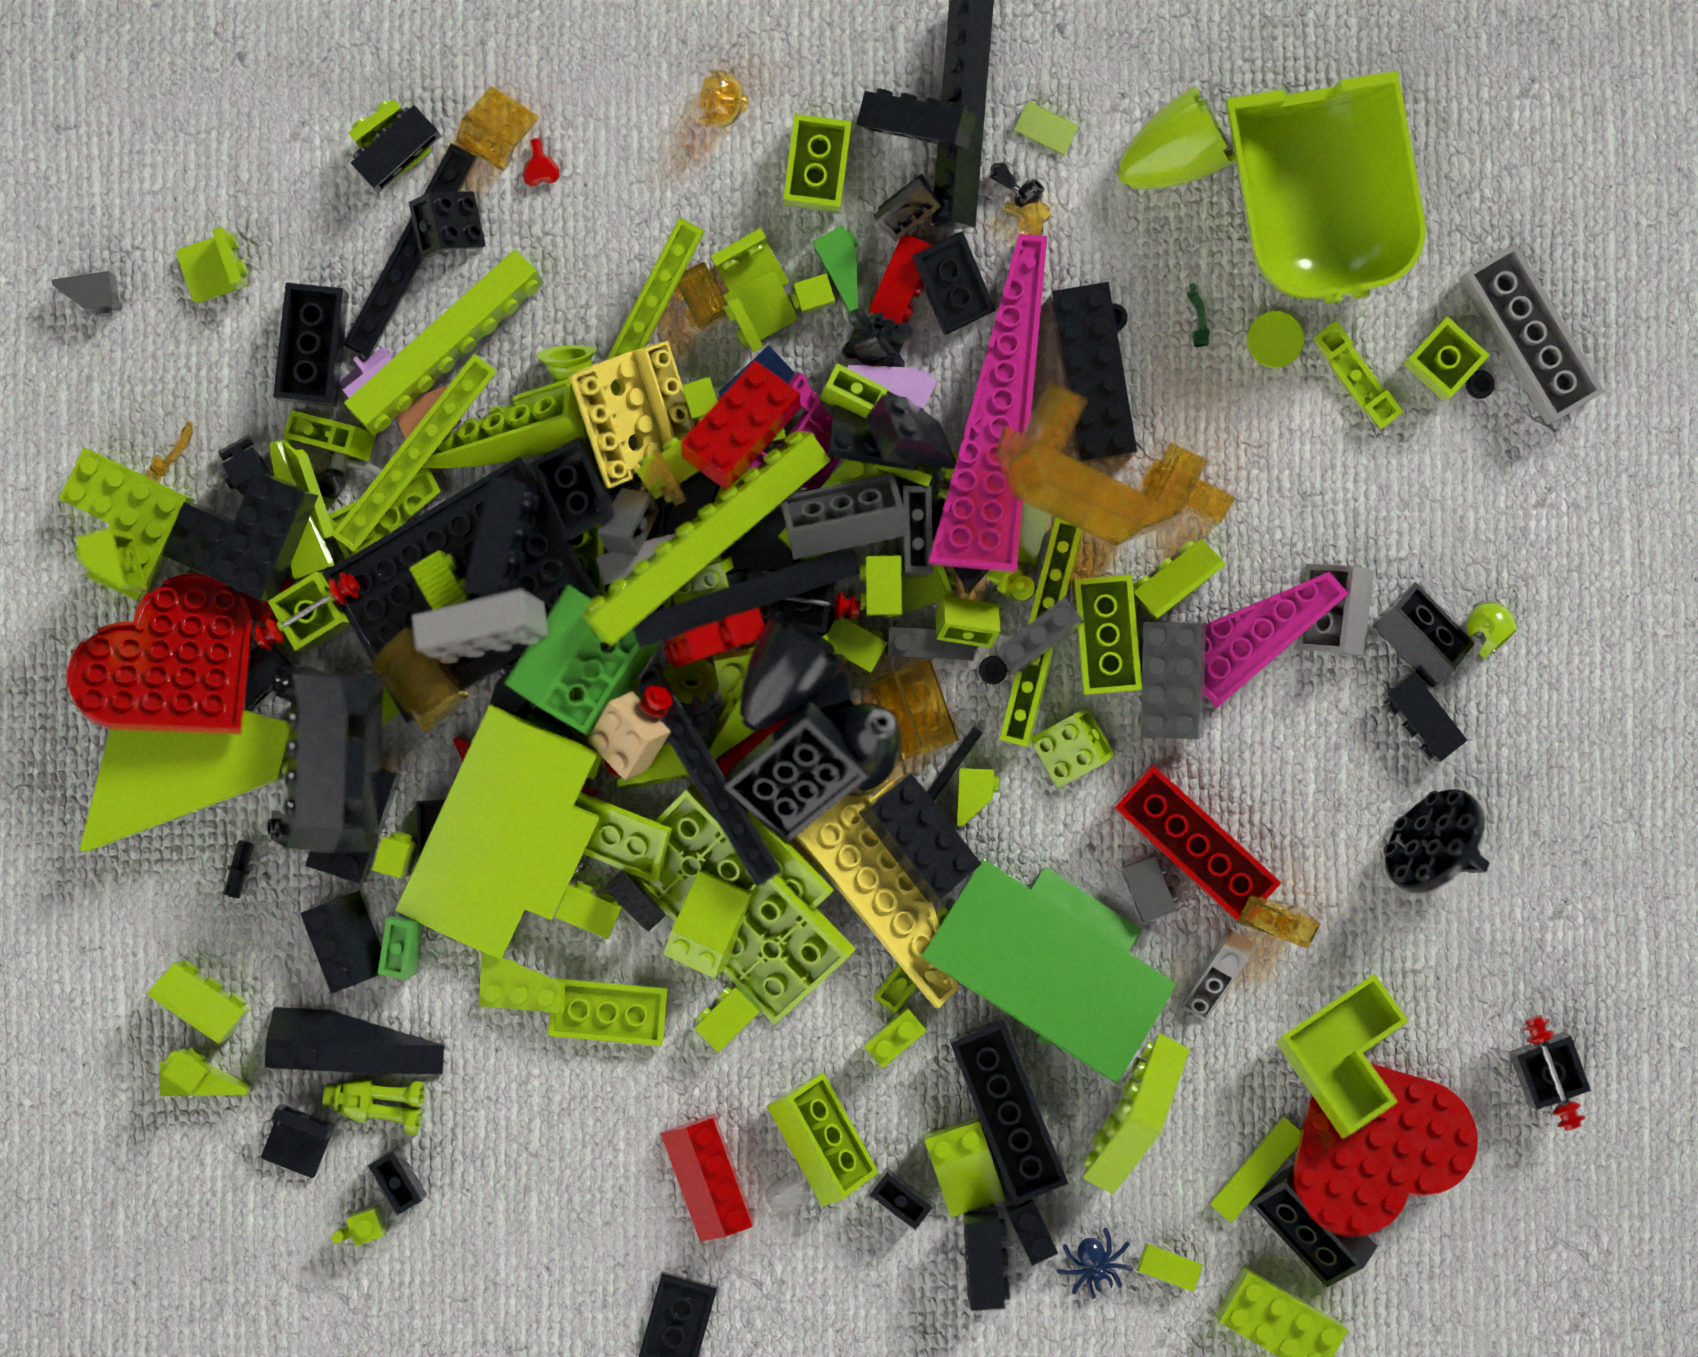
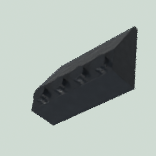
[724,702,869,844]

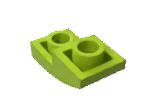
[1136,1243,1203,1292]

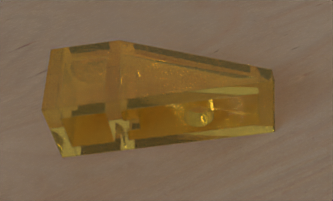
[1142,459,1235,526]
[1237,896,1321,949]

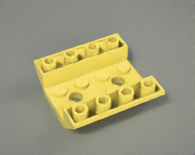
[570,341,695,488]

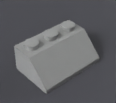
[1297,564,1374,656]

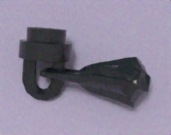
[989,162,1045,210]

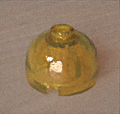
[699,69,748,128]

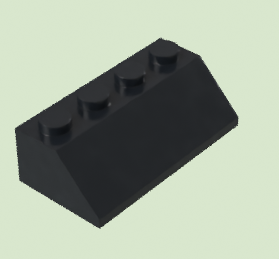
[1249,1164,1378,1287]

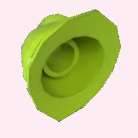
[536,345,597,382]

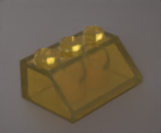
[369,628,470,734]
[870,659,959,762]

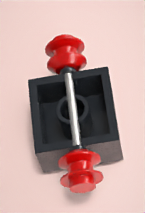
[761,567,860,634]
[1509,1015,1591,1131]

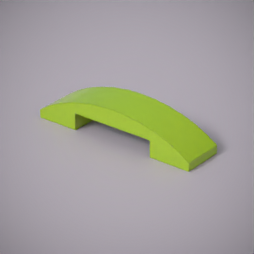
[1313,320,1404,430]

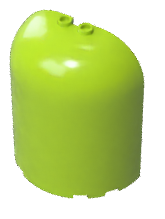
[1225,70,1426,304]

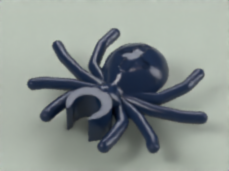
[1057,1228,1133,1299]

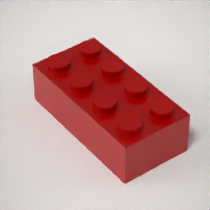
[681,361,800,491]

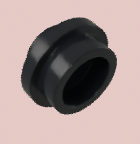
[1465,370,1495,399]

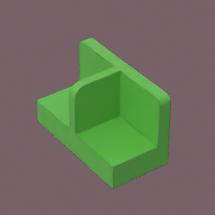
[378,916,424,980]

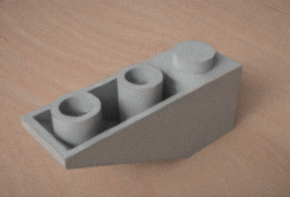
[1181,928,1253,1021]

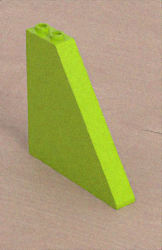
[79,710,291,852]

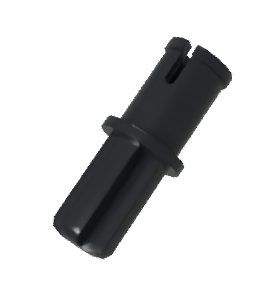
[222,840,254,899]

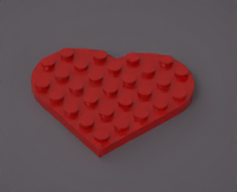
[67,573,252,734]
[1293,1063,1478,1237]

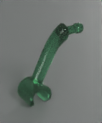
[1187,283,1210,347]

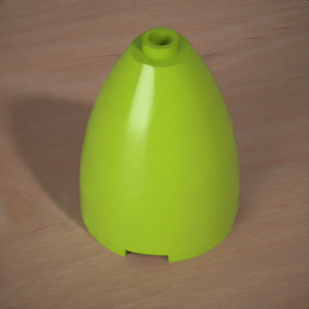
[1116,85,1236,189]

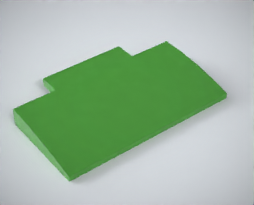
[921,859,1176,1084]

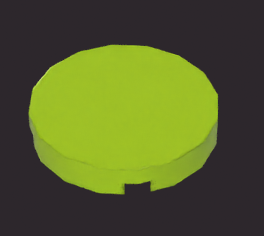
[1246,311,1304,369]

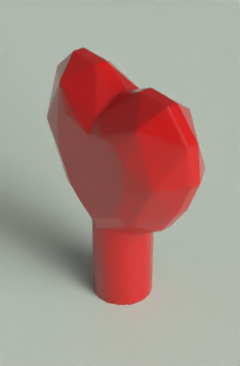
[522,138,560,187]

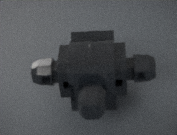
[842,308,913,367]

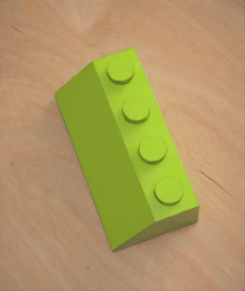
[767,1072,879,1207]

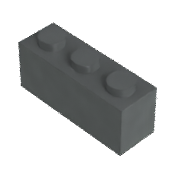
[897,486,933,577]
[996,597,1084,676]

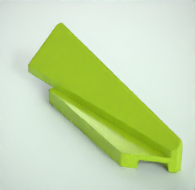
[269,439,334,579]

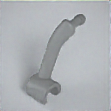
[330,453,382,478]

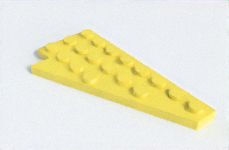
[795,781,959,1008]

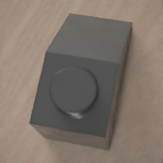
[52,271,121,317]

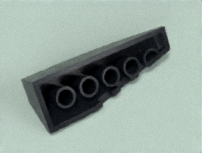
[264,1007,445,1074]

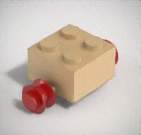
[587,686,672,780]

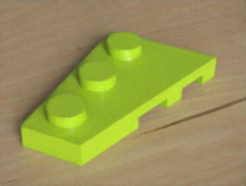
[479,952,566,1013]

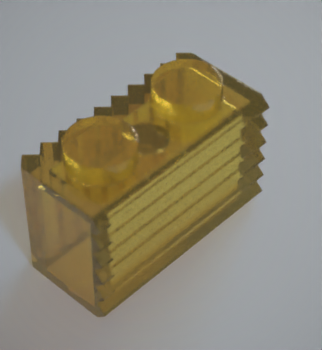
[675,261,728,331]

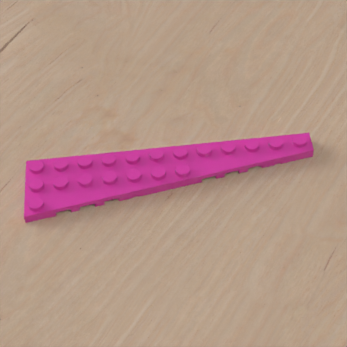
[929,234,1047,572]

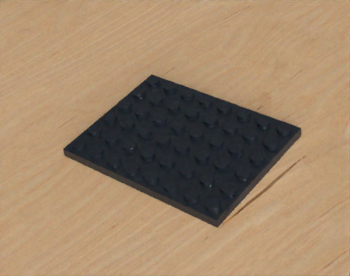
[322,456,601,724]

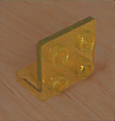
[456,87,538,172]

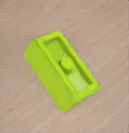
[1014,101,1079,156]

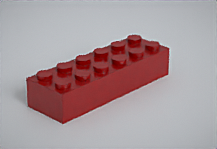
[1111,764,1282,926]

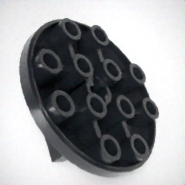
[1383,789,1490,893]

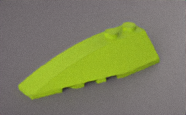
[421,378,585,469]

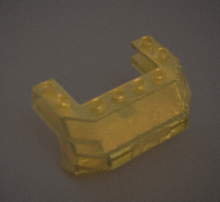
[996,382,1208,546]

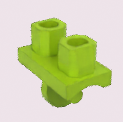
[987,567,1036,602]

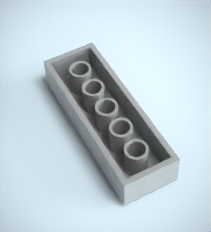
[1459,243,1605,425]

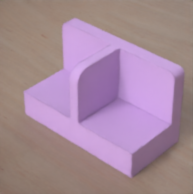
[340,347,393,398]

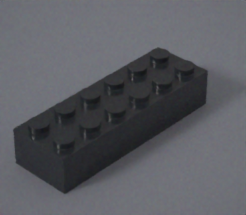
[1049,282,1137,465]
[949,1018,1069,1205]

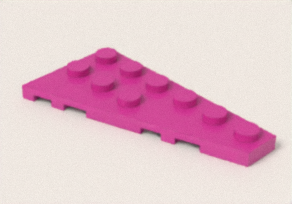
[1204,572,1349,708]

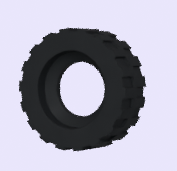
[605,870,666,932]

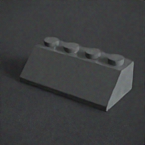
[781,473,908,559]

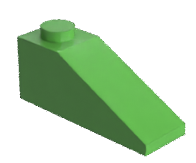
[812,225,859,314]

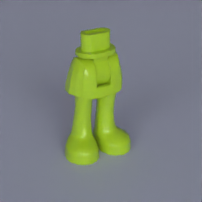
[322,1078,425,1136]

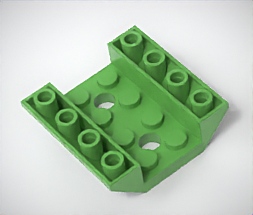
[504,584,661,736]

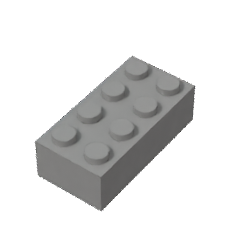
[412,590,548,663]

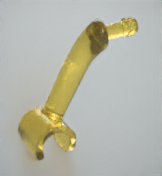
[150,422,193,476]

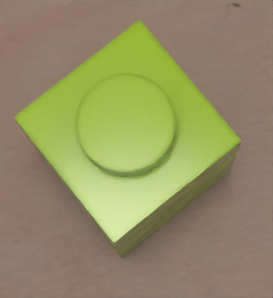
[790,273,835,315]

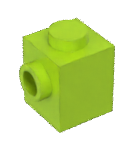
[162,1047,214,1095]

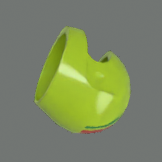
[1466,602,1518,659]

